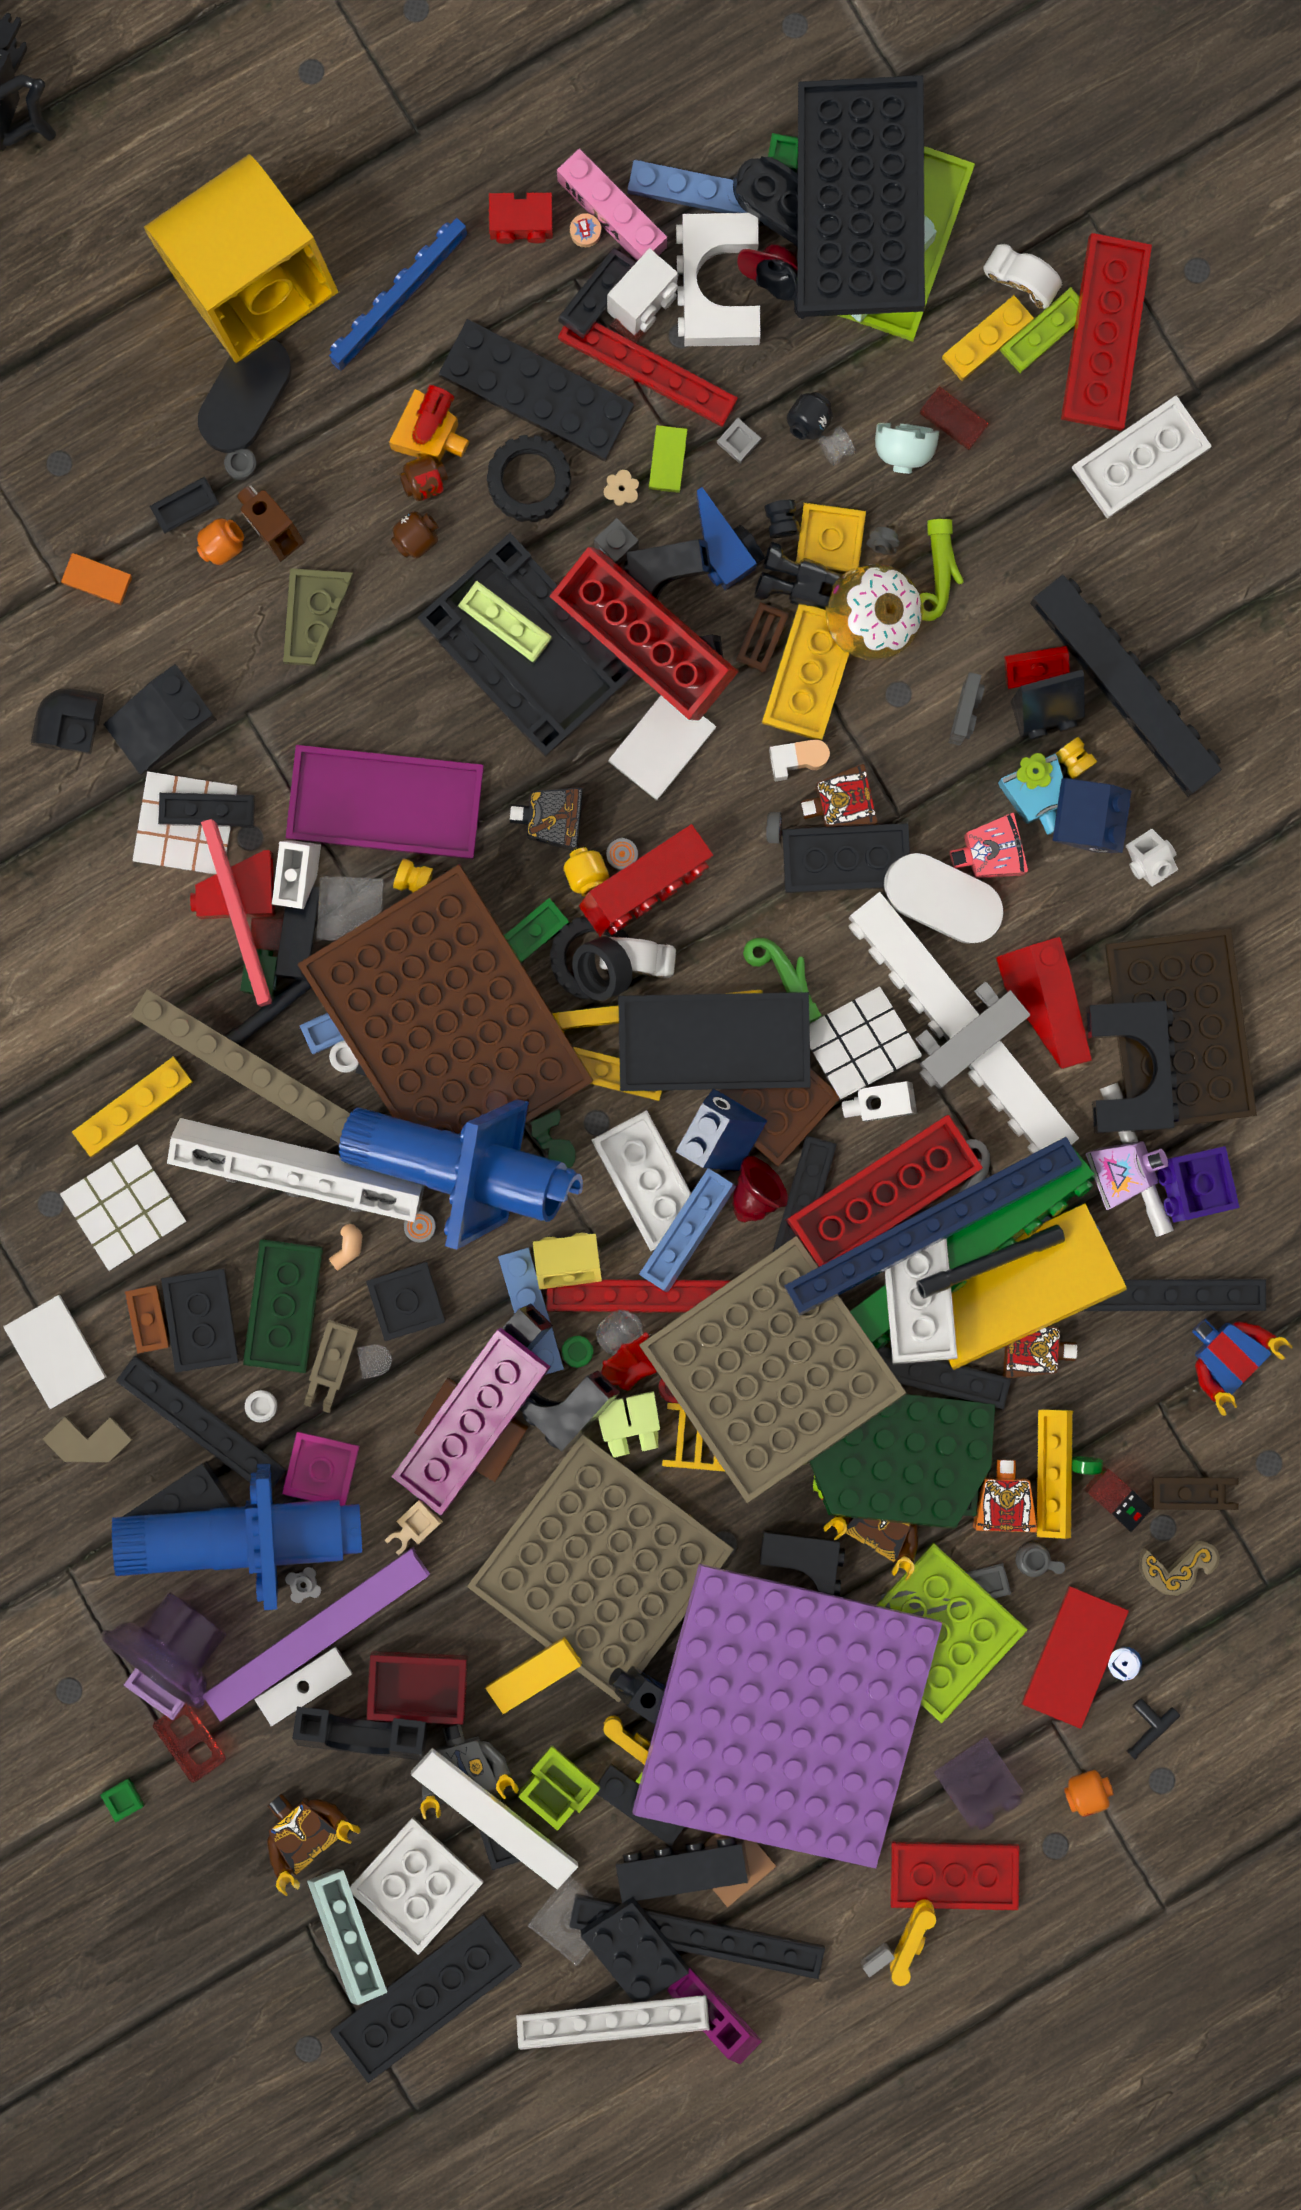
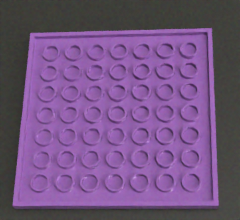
[632,1564,942,1868]

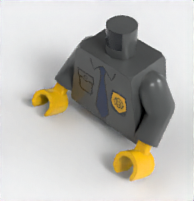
[420,1724,519,1819]

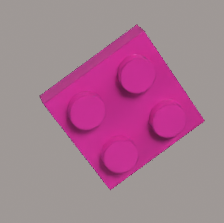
[282,1431,360,1506]

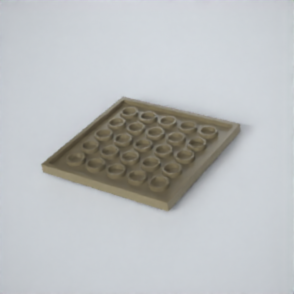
[639,1236,907,1504]
[467,1434,734,1702]

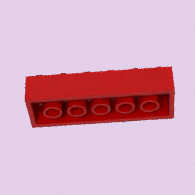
[549,547,739,721]
[786,1115,983,1267]

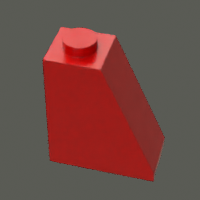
[190,850,276,919]

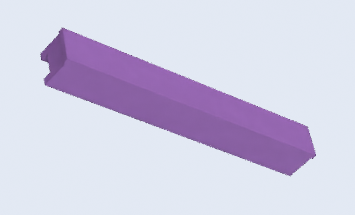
[201,1547,430,1722]

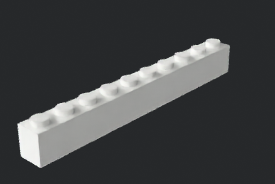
[849,892,1079,1154]

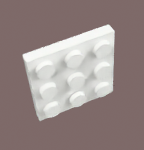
[350,1817,483,1955]

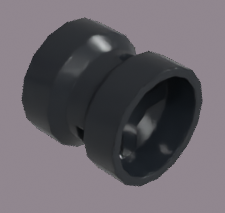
[764,499,801,539]

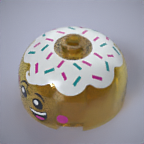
[826,564,923,661]

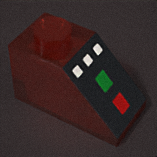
[1083,1467,1152,1532]

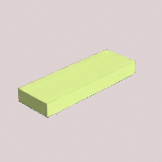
[458,581,553,663]

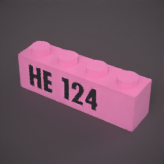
[557,149,667,261]

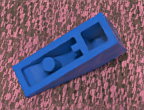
[696,487,757,591]

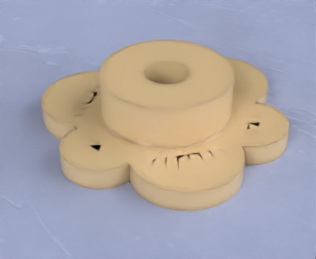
[604,470,639,506]

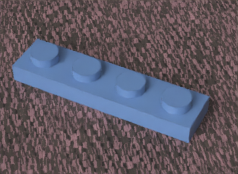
[628,160,747,213]
[639,1169,737,1293]
[498,1248,564,1375]

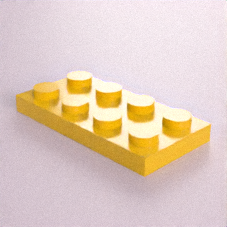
[762,604,855,741]

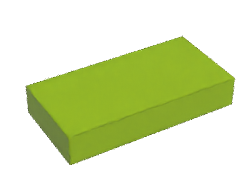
[649,425,687,493]

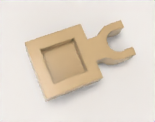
[385,1500,443,1556]

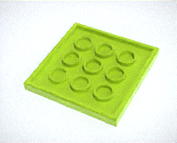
[876,1542,1028,1723]

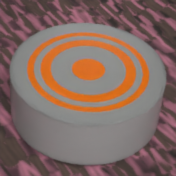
[606,838,638,871]
[404,1211,436,1242]

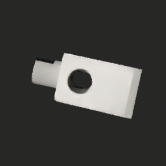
[842,1081,917,1121]

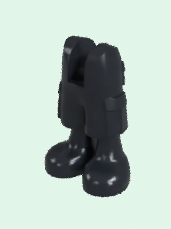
[754,542,850,610]

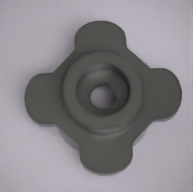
[866,527,900,555]

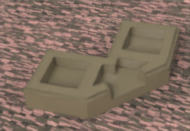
[43,1416,133,1462]

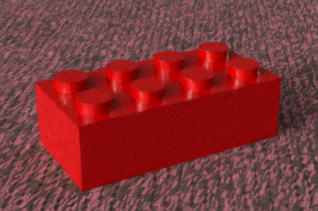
[579,824,713,937]

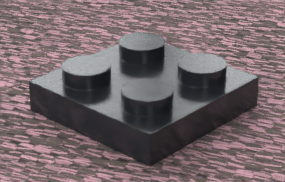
[366,1262,446,1341]

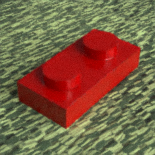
[1004,646,1070,689]

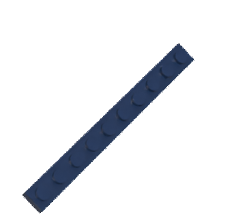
[784,1137,1082,1315]

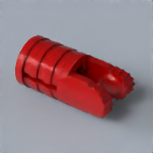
[411,385,455,446]

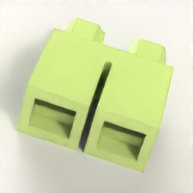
[598,1391,660,1457]

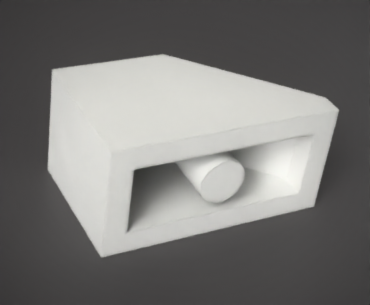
[272,840,321,909]

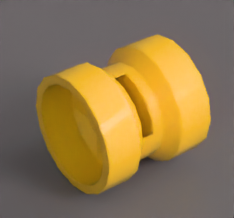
[1055,736,1098,779]
[393,858,433,892]

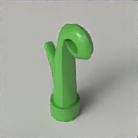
[743,938,822,1023]

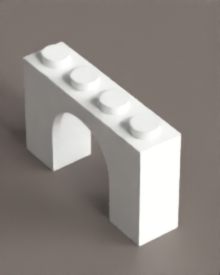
[676,213,760,346]

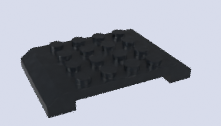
[417,533,636,757]

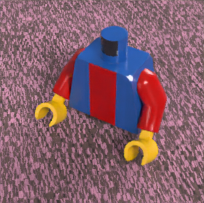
[1192,1319,1293,1416]

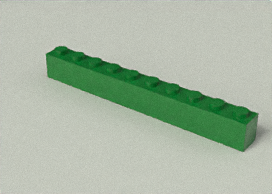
[850,1146,1095,1350]

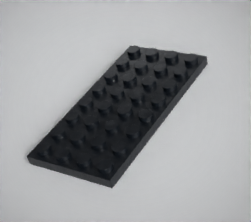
[797,75,925,317]

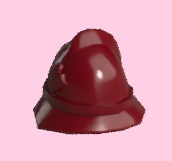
[733,1156,789,1223]

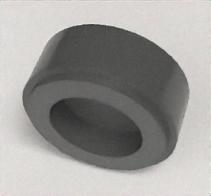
[224,448,257,480]
[766,812,782,844]

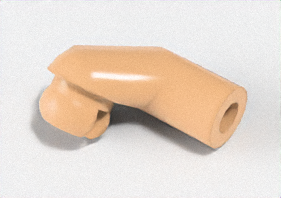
[329,1224,363,1271]

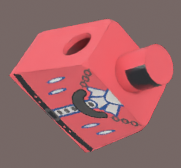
[950,813,1028,878]

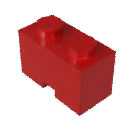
[489,193,553,244]

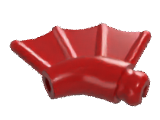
[600,1332,657,1391]

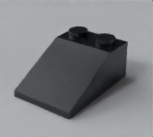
[104,664,217,775]
[1011,669,1085,740]

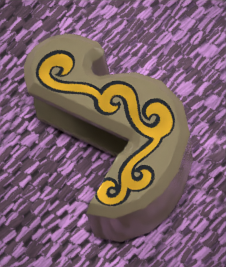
[1139,1541,1220,1596]

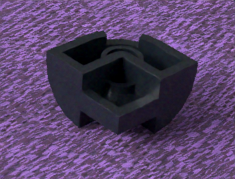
[31,688,104,754]

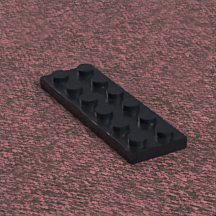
[439,319,634,462]
[330,1913,522,2083]

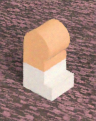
[769,740,830,782]

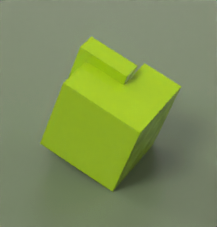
[519,1745,600,1831]

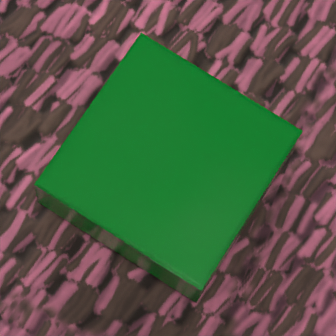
[768,133,798,172]
[100,1777,145,1823]

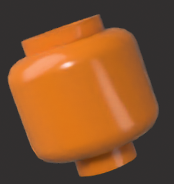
[197,518,244,565]
[1064,1770,1114,1817]

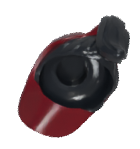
[737,244,805,319]

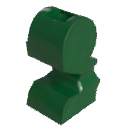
[530,1109,576,1168]

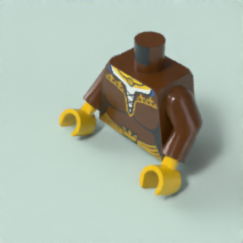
[824,1516,918,1580]
[267,1793,360,1896]

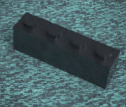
[616,1836,751,1903]

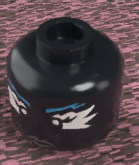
[786,392,833,440]

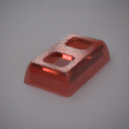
[153,1702,226,1783]

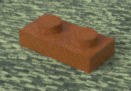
[125,1285,170,1354]

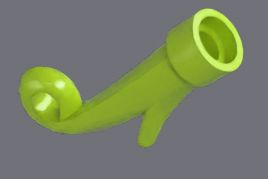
[919,519,963,621]

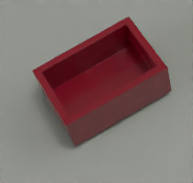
[367,1651,468,1724]

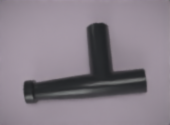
[1126,1698,1180,1760]

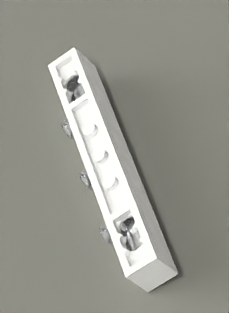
[167,1118,424,1222]

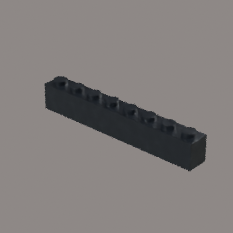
[1030,574,1222,797]

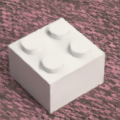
[607,248,678,336]

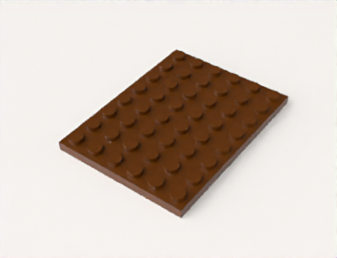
[297,864,594,1134]

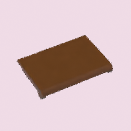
[414,1377,529,1482]

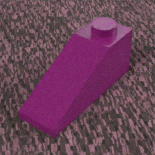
[667,1968,762,2065]

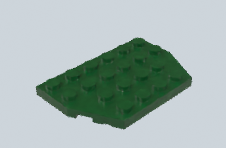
[809,1394,995,1529]

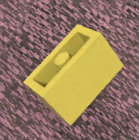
[533,1233,602,1289]

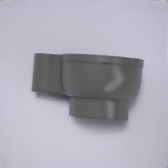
[1015,1541,1065,1577]

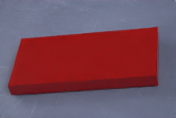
[1021,1586,1129,1729]
[890,1842,1019,1910]

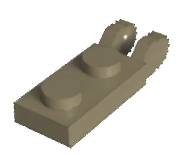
[304,1320,360,1413]

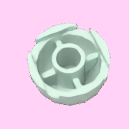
[875,423,939,474]

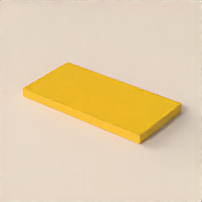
[948,1204,1127,1370]

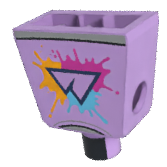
[1086,1141,1168,1210]

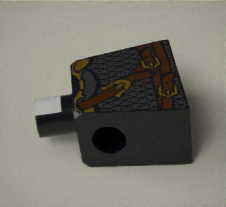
[510,788,583,851]

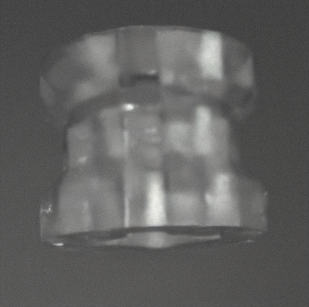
[818,426,856,466]

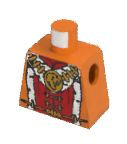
[973,1459,1037,1532]

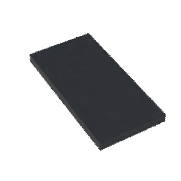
[618,992,811,1091]

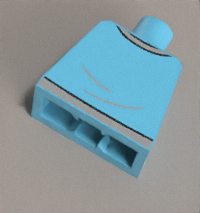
[998,754,1063,835]

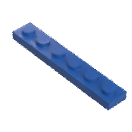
[329,218,467,371]

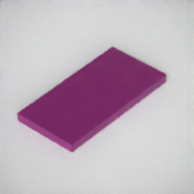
[285,745,484,860]

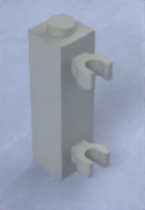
[915,982,1030,1089]

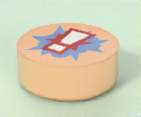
[570,213,601,247]

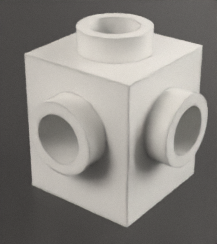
[1126,829,1178,887]

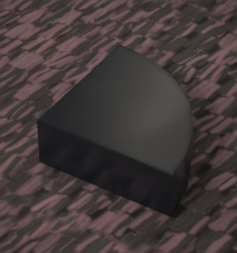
[733,525,765,564]

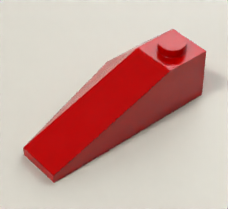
[995,937,1092,1069]

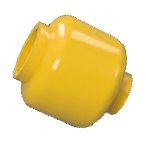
[563,847,609,897]

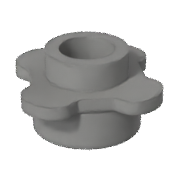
[285,1567,321,1603]

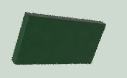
[243,1239,324,1373]

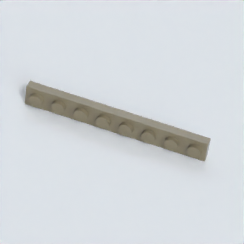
[131,989,350,1144]

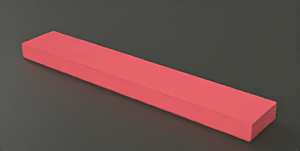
[201,819,272,1007]

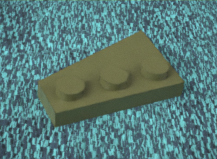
[283,568,354,666]

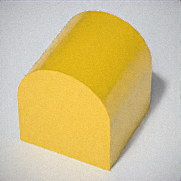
[144,154,339,363]

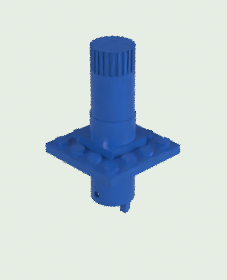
[339,1099,583,1249]
[112,1464,362,1610]

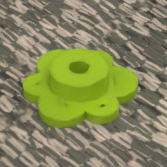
[1016,753,1053,789]

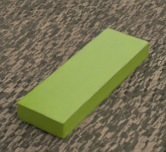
[1000,288,1079,374]

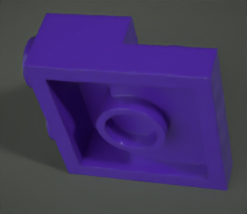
[1157,1146,1240,1223]

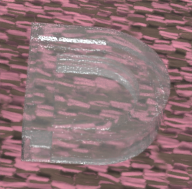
[357,1344,392,1379]

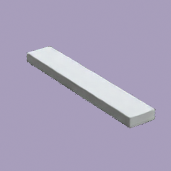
[411,1748,578,1890]
[516,1995,709,2050]

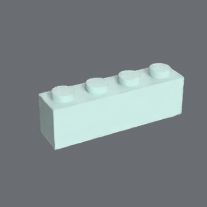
[307,1869,387,2005]

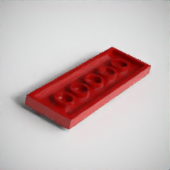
[1061,233,1152,431]

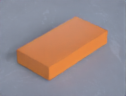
[61,553,132,605]

